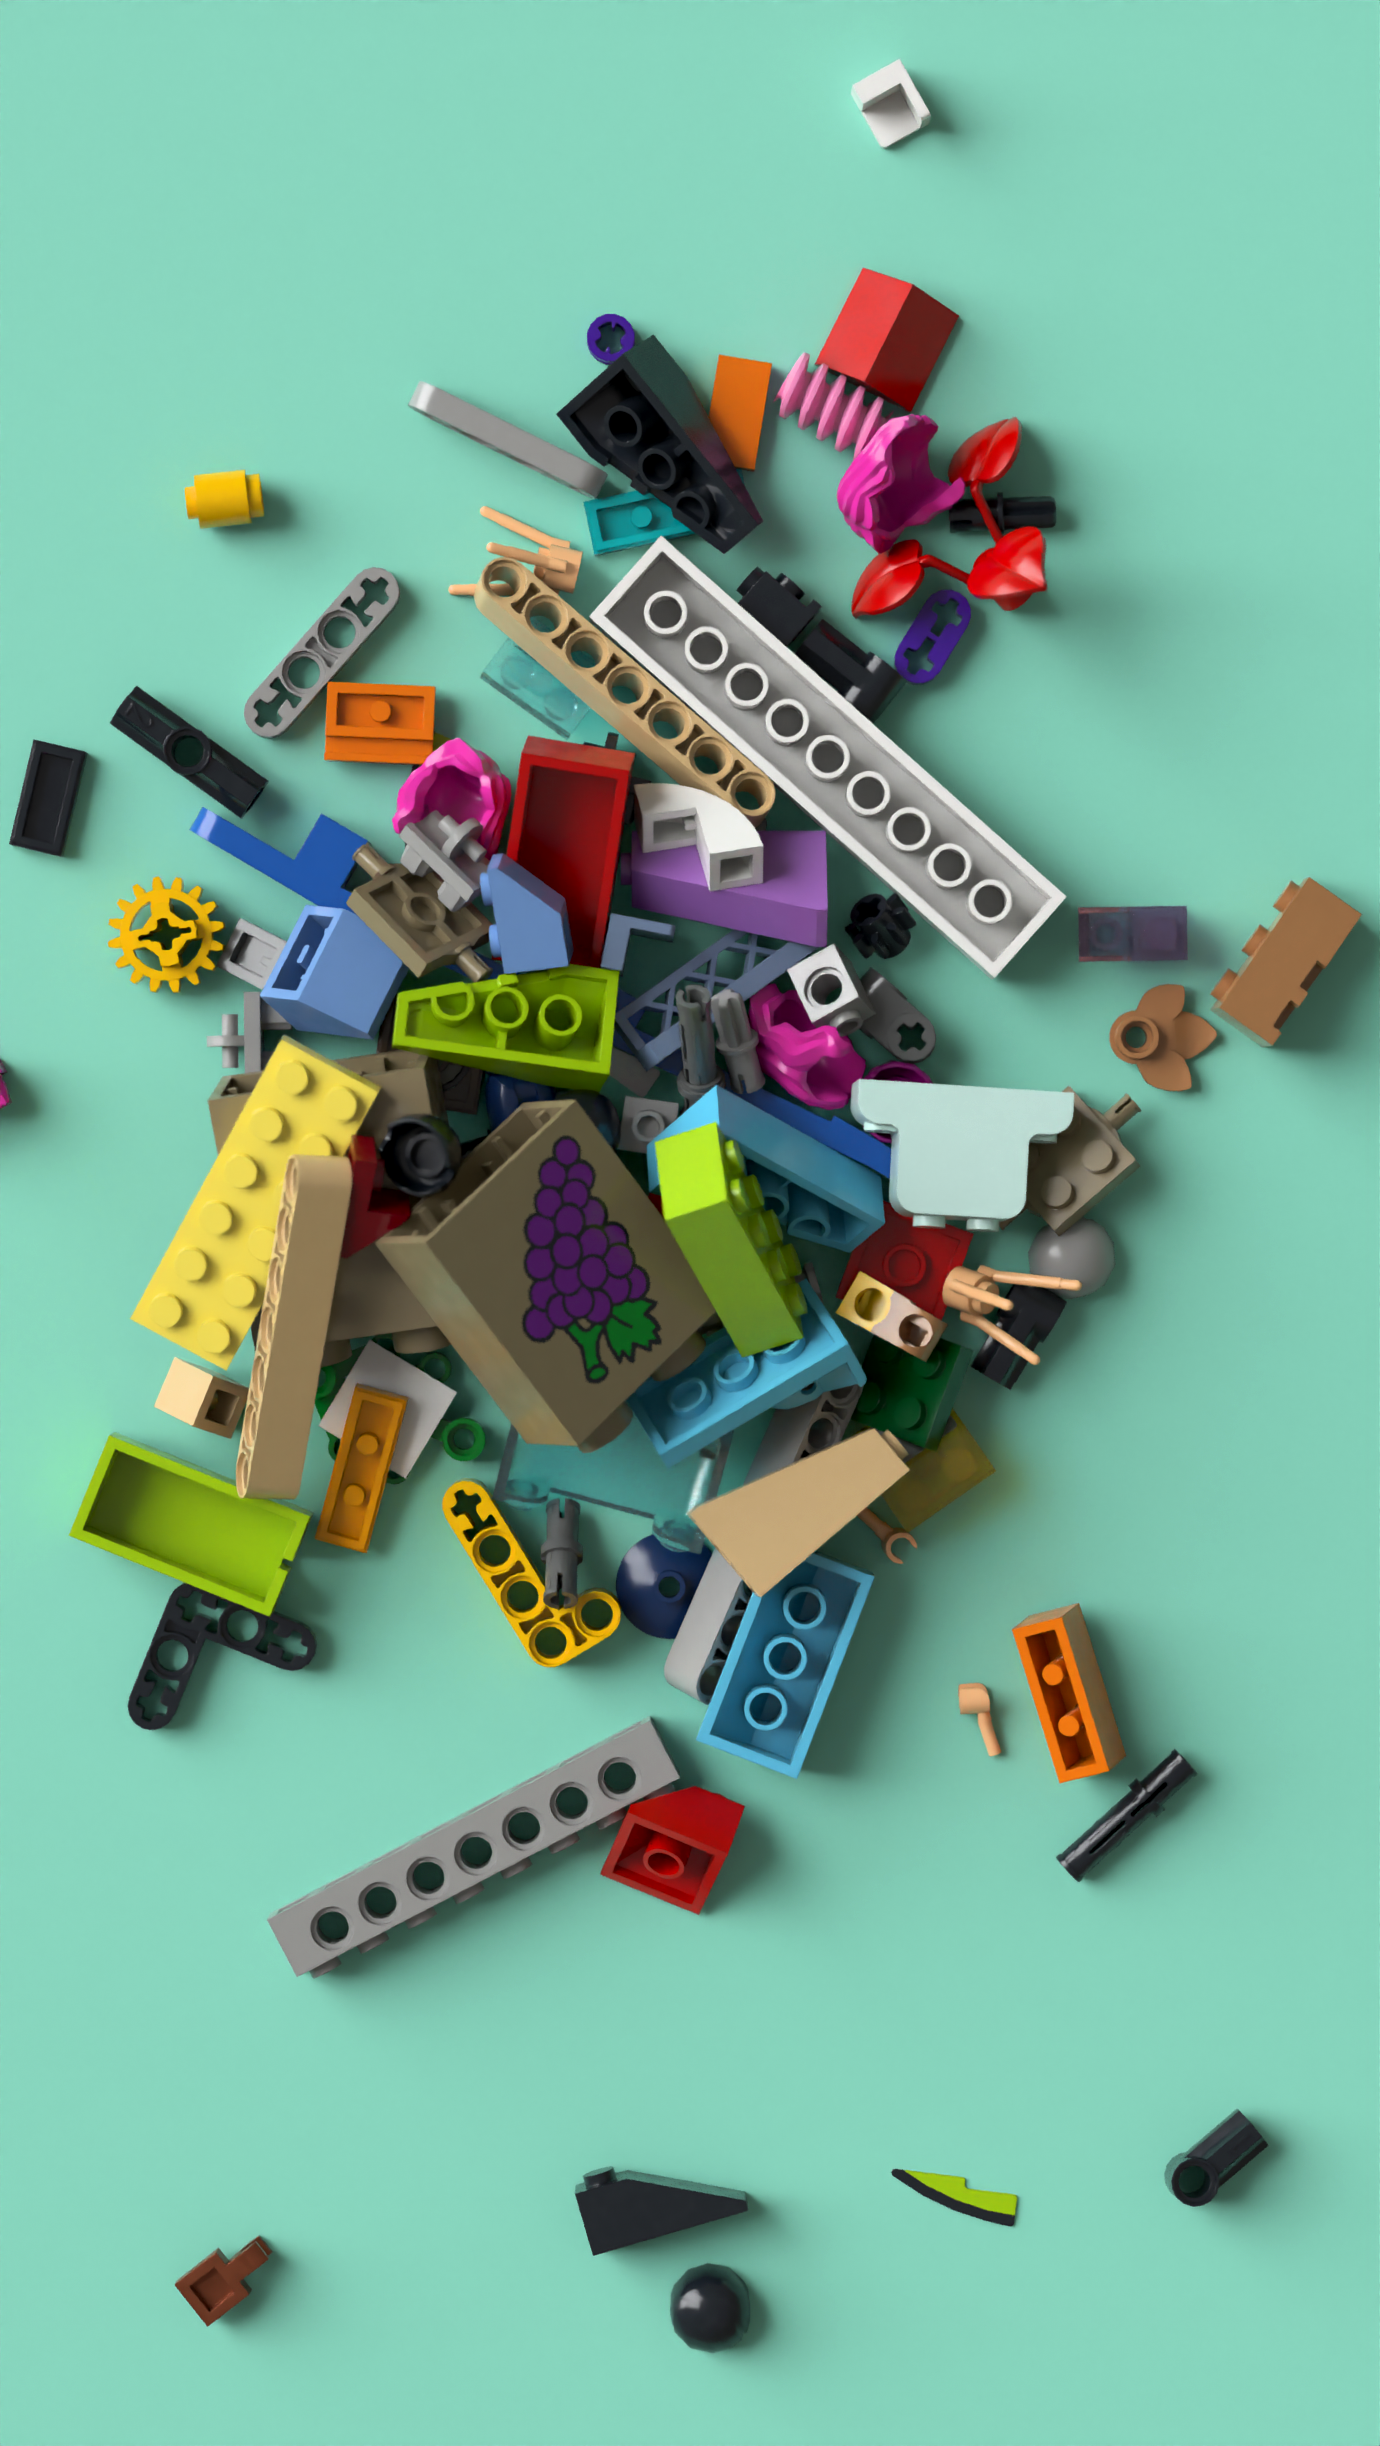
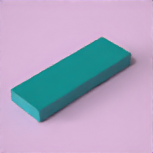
[583,468,745,556]

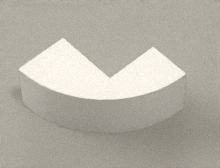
[634,783,763,891]

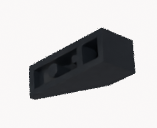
[575,2166,748,2256]

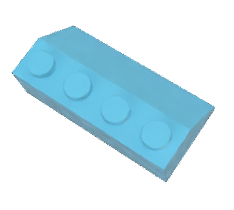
[696,1551,875,1779]

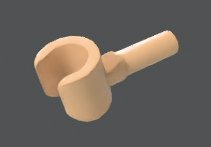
[857,1507,917,1564]
[958,1683,1002,1756]

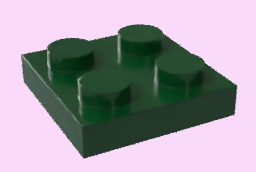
[851,1334,974,1452]

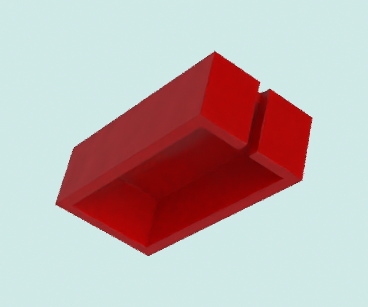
[491,735,635,968]

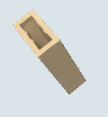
[686,1428,909,1598]

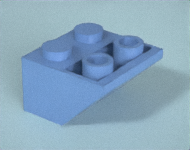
[260,905,409,1040]

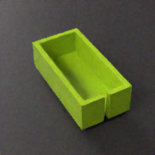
[655,1121,807,1358]
[69,1432,314,1617]

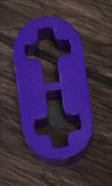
[894,590,971,685]

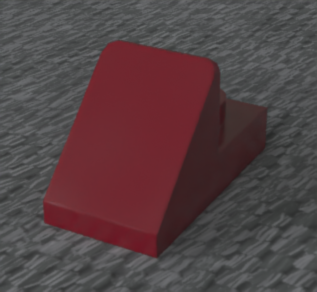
[340,1135,411,1258]

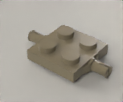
[346,843,493,982]
[999,1086,1141,1236]

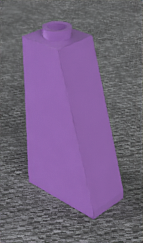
[621,831,828,947]

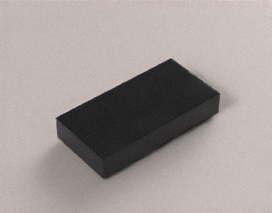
[9,740,88,857]

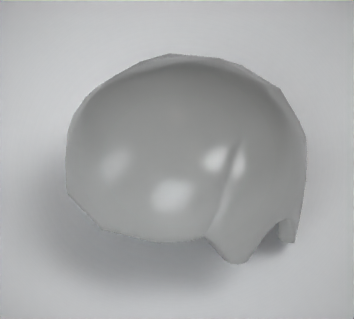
[1028,1217,1115,1299]

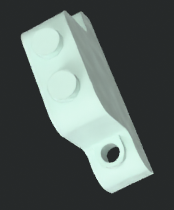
[851,1079,1074,1232]

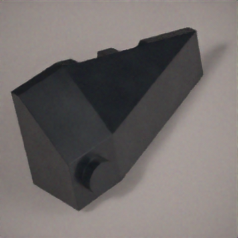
[556,335,763,554]

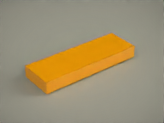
[315,1383,409,1553]

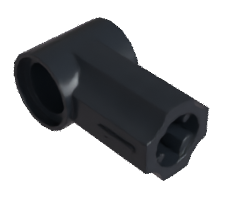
[795,619,907,724]
[970,1284,1067,1390]
[1164,2109,1269,2207]

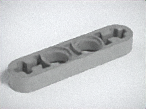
[408,381,608,499]
[244,567,400,739]

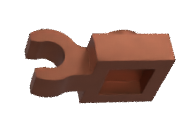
[174,2235,272,2327]

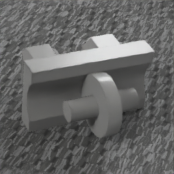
[399,810,490,912]
[206,992,293,1073]

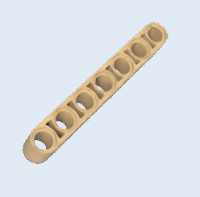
[474,557,776,828]
[236,1154,352,1500]

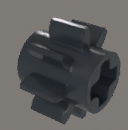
[845,893,916,959]

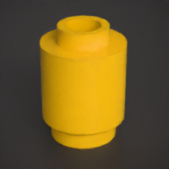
[185,469,264,529]

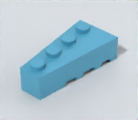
[646,1085,885,1253]

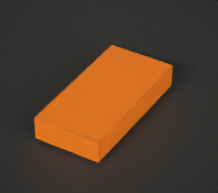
[709,354,772,472]

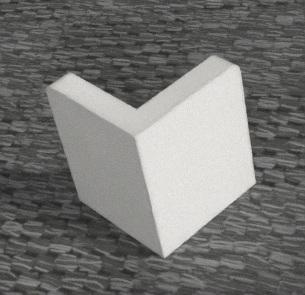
[851,59,931,149]

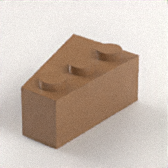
[1210,877,1362,1047]

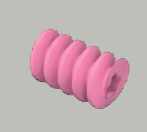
[773,352,894,460]

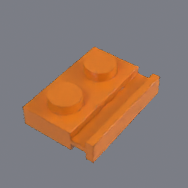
[324,682,436,765]

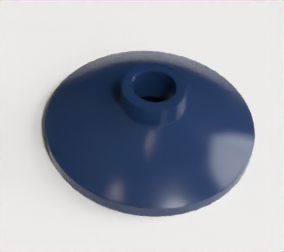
[616,1531,713,1639]

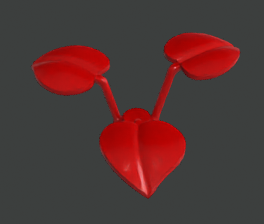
[851,417,1047,619]

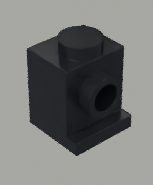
[736,566,822,648]

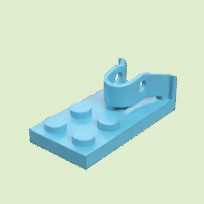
[626,1279,867,1469]

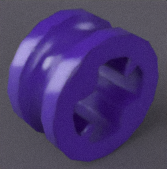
[587,314,635,365]

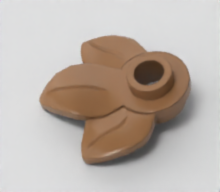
[1109,984,1217,1091]

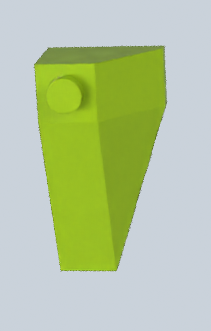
[392,964,620,1093]

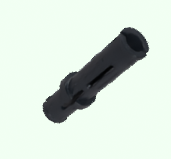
[1056,1749,1198,1882]

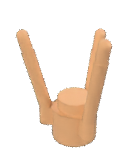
[448,506,583,596]
[942,1265,1082,1365]

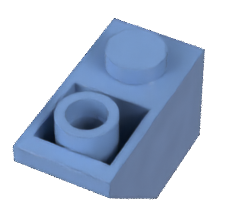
[480,853,574,974]

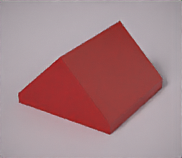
[815,268,959,413]

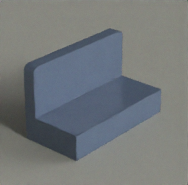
[601,913,675,977]

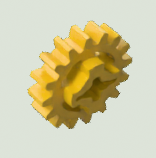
[108,877,226,993]

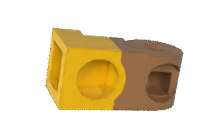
[836,1271,948,1362]

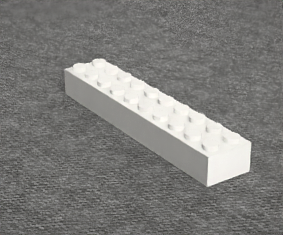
[589,536,1067,980]

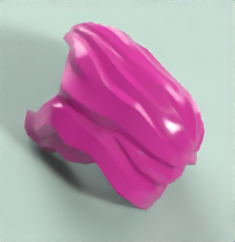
[836,414,966,554]
[392,738,511,861]
[747,983,866,1110]

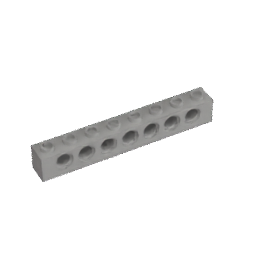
[267,1716,680,1978]

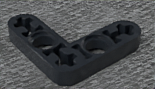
[127,1582,317,1730]

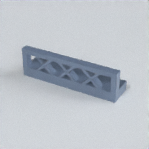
[614,929,819,1072]

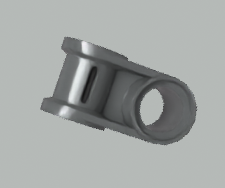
[859,967,936,1064]

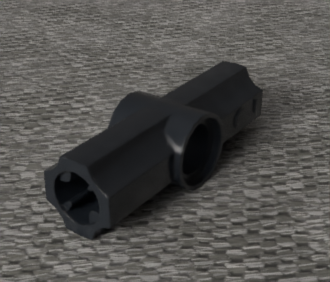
[110,686,269,819]

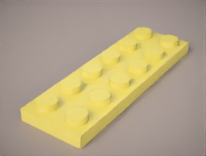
[130,1035,381,1371]

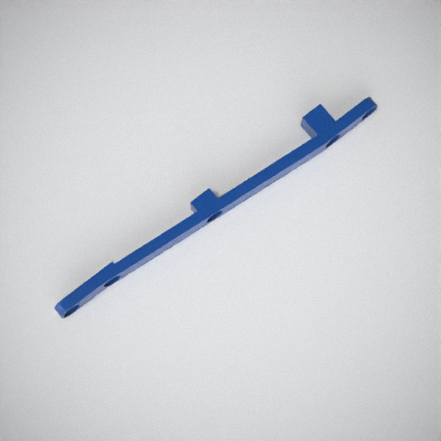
[189,807,891,1180]

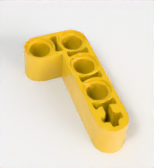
[442,1478,621,1667]

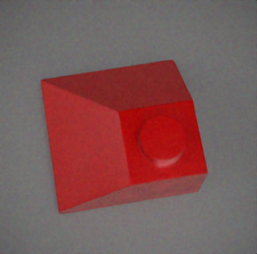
[600,1786,745,1915]

